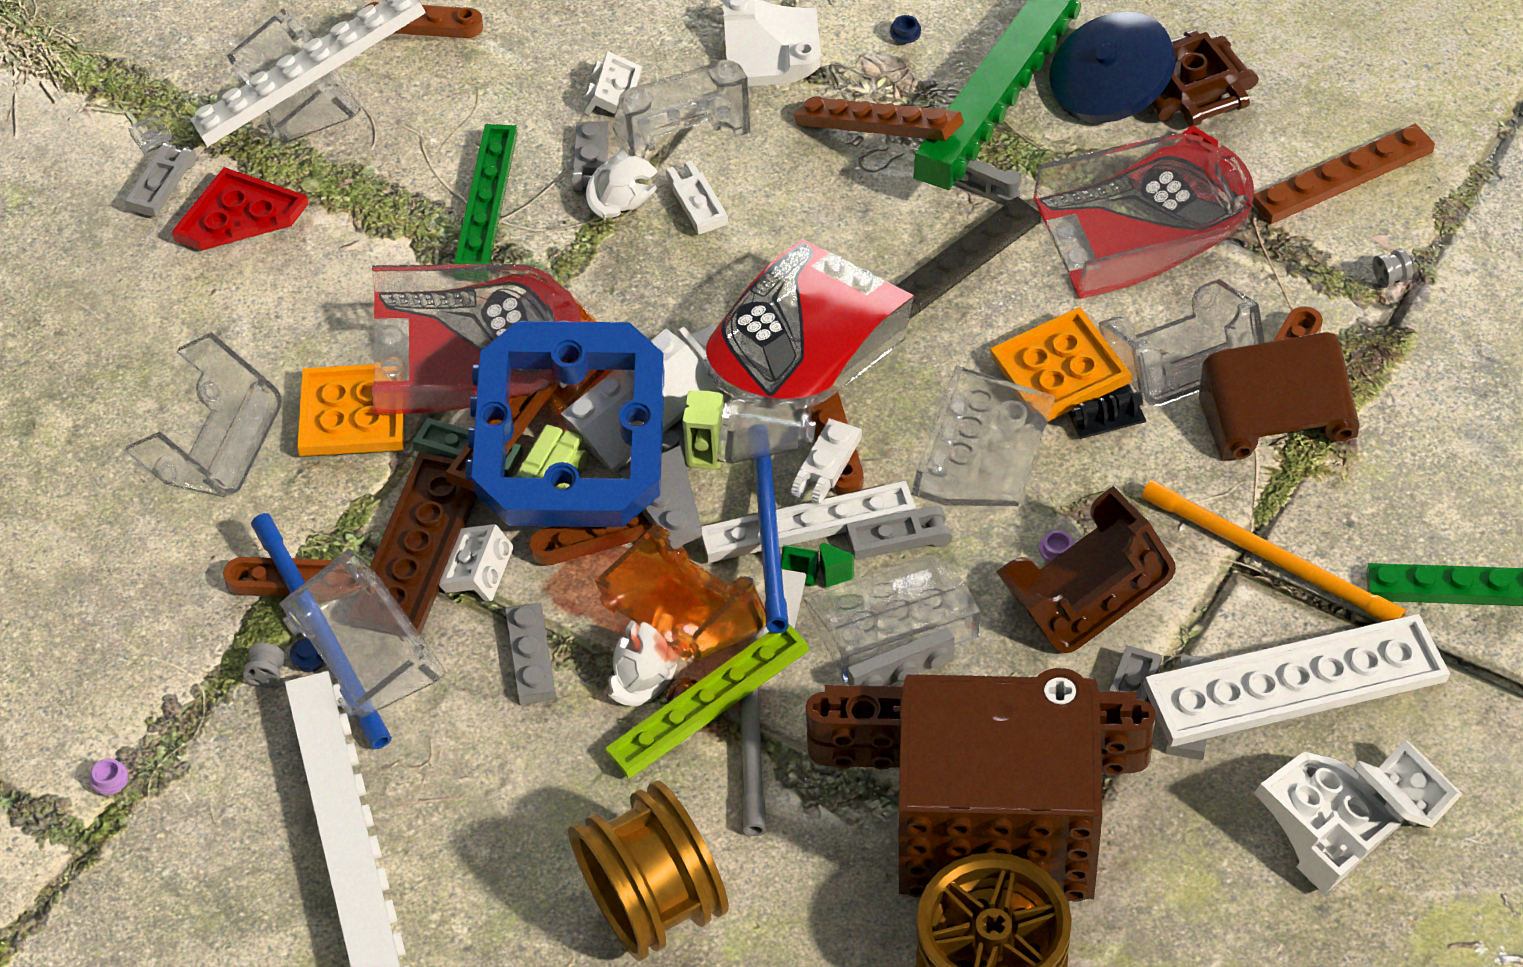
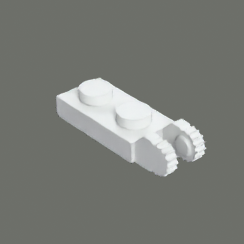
[666,161,728,235]
[791,418,862,504]

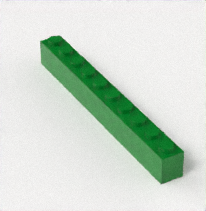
[913,0,1081,190]

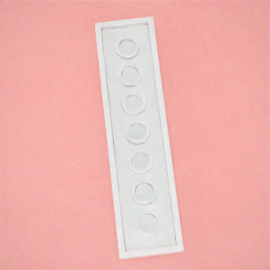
[190,0,426,147]
[1143,614,1450,747]

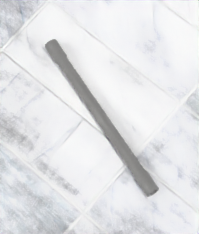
[734,576,766,836]

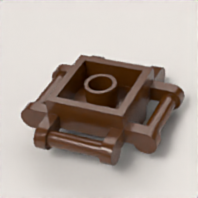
[1151,29,1259,127]

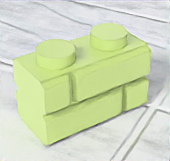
[682,390,726,469]
[514,424,587,489]

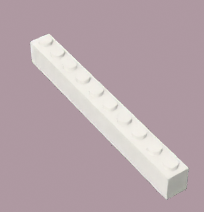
[285,671,409,967]

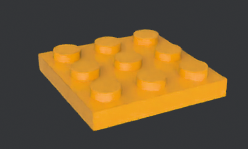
[990,307,1132,425]
[297,362,406,456]

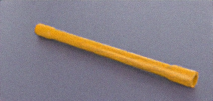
[1142,480,1407,622]

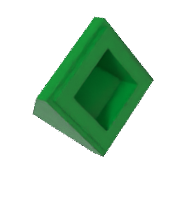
[819,542,855,590]
[781,545,820,586]

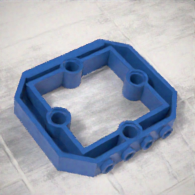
[466,321,665,527]

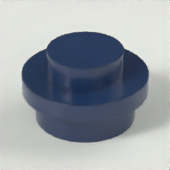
[890,15,921,44]
[290,637,326,672]

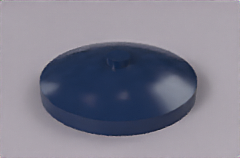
[1049,12,1176,123]

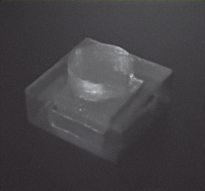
[128,114,173,155]

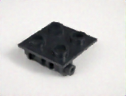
[1068,384,1146,439]

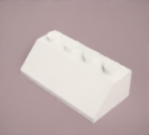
[561,328,719,473]

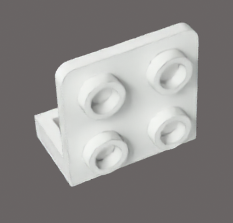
[1353,740,1463,828]

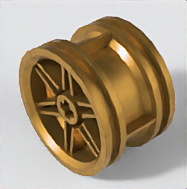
[568,780,729,961]
[916,852,1072,967]

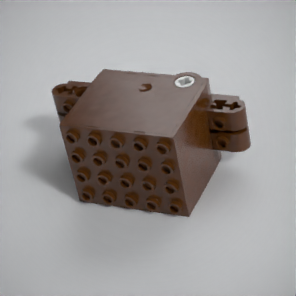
[806,668,1156,902]

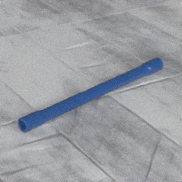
[750,424,789,633]
[251,513,392,749]

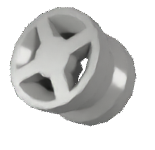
[1372,248,1413,288]
[243,643,285,688]

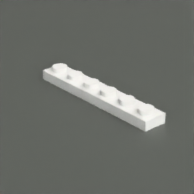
[701,481,916,563]

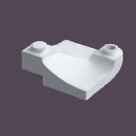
[723,0,821,87]
[1254,752,1405,894]

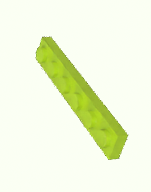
[605,624,810,779]

